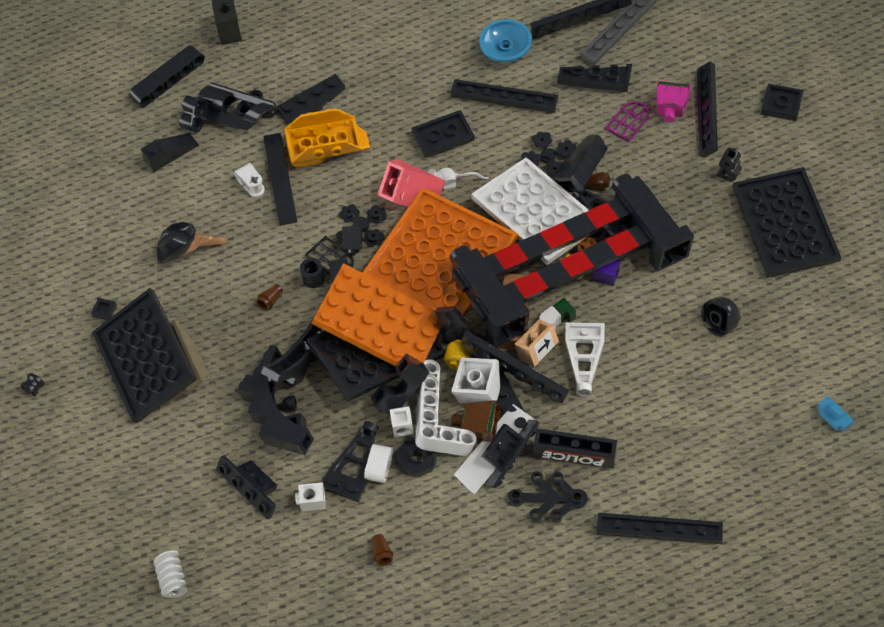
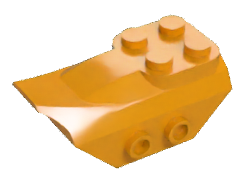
[284,109,370,167]

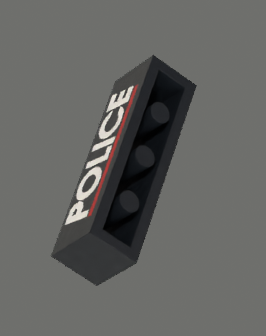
[534,428,617,469]

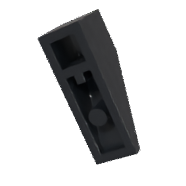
[140,133,199,172]

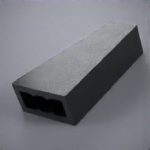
[550,135,608,192]

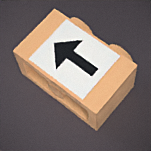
[515,319,559,367]

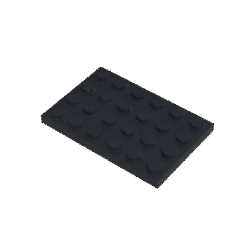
[732,167,841,278]
[92,288,197,424]
[306,331,446,402]

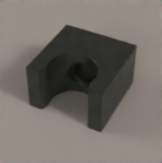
[211,0,242,45]

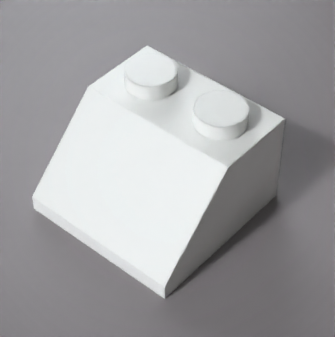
[451,358,500,404]

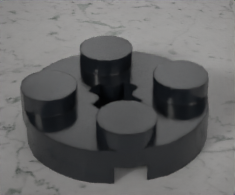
[396,437,437,476]

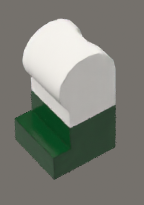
[540,298,576,329]

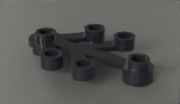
[508,471,588,523]

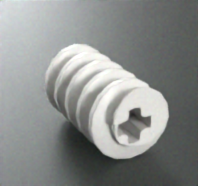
[154,550,188,598]

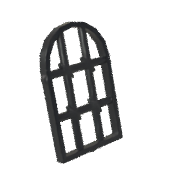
[305,235,354,274]

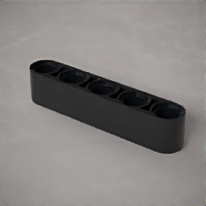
[129,45,205,108]

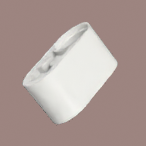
[364,444,393,483]

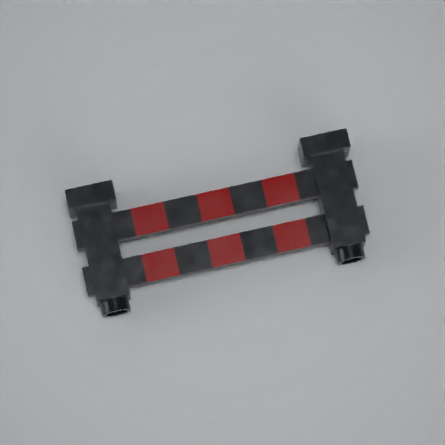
[449,173,694,347]

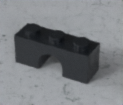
[371,353,429,416]

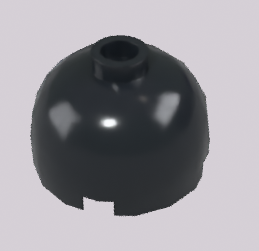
[701,296,740,337]

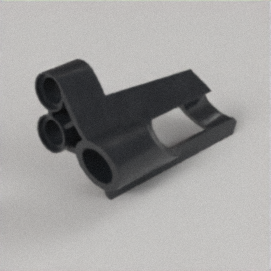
[179,82,276,133]

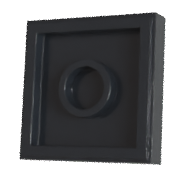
[761,83,804,121]

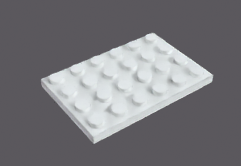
[471,158,589,265]

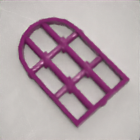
[605,101,649,142]

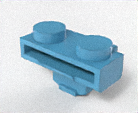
[817,396,854,432]

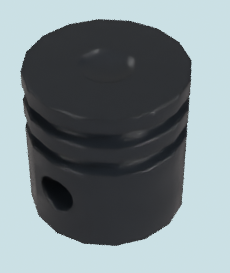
[300,258,325,288]

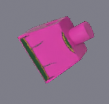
[656,81,691,123]

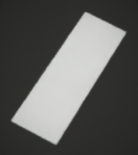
[454,404,535,494]

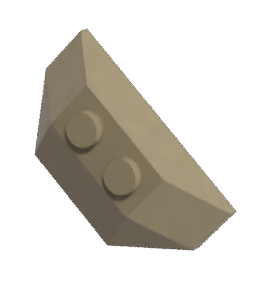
[170,320,207,392]

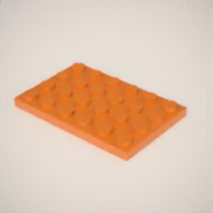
[312,263,440,366]

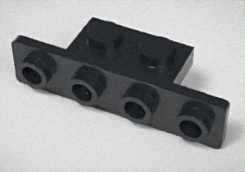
[481,419,540,488]
[216,455,277,520]

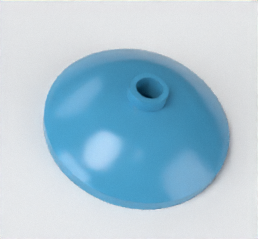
[479,19,532,62]

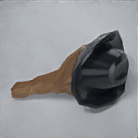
[157,222,227,264]

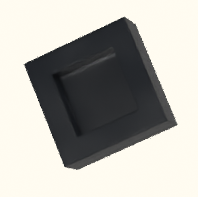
[91,298,117,320]

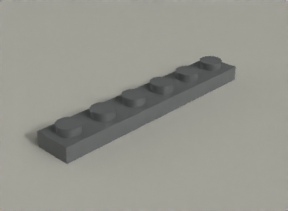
[581,0,658,65]

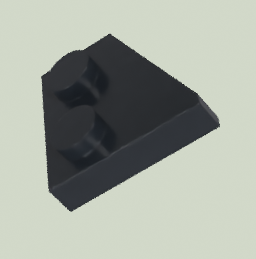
[435,306,481,344]

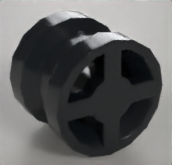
[20,373,45,397]

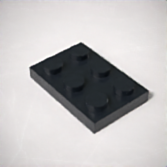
[411,110,475,158]

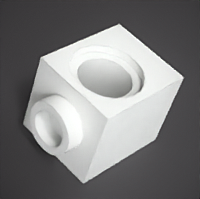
[390,406,414,438]
[295,482,326,511]

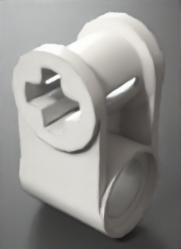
[234,163,265,197]

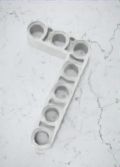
[415,360,476,456]

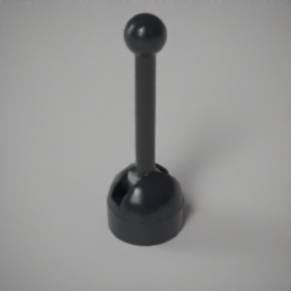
[277,395,297,412]

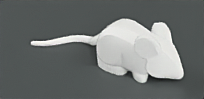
[428,168,489,190]

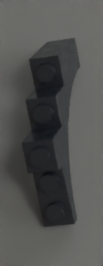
[261,288,330,385]
[237,345,314,455]

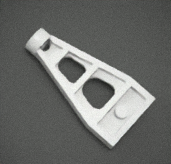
[565,322,605,397]

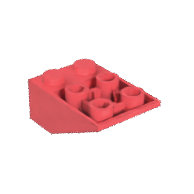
[378,159,445,207]

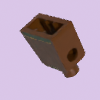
[452,400,501,442]

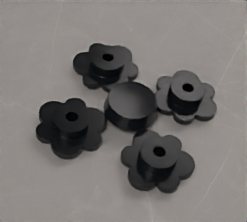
[521,131,576,177]
[336,204,387,247]

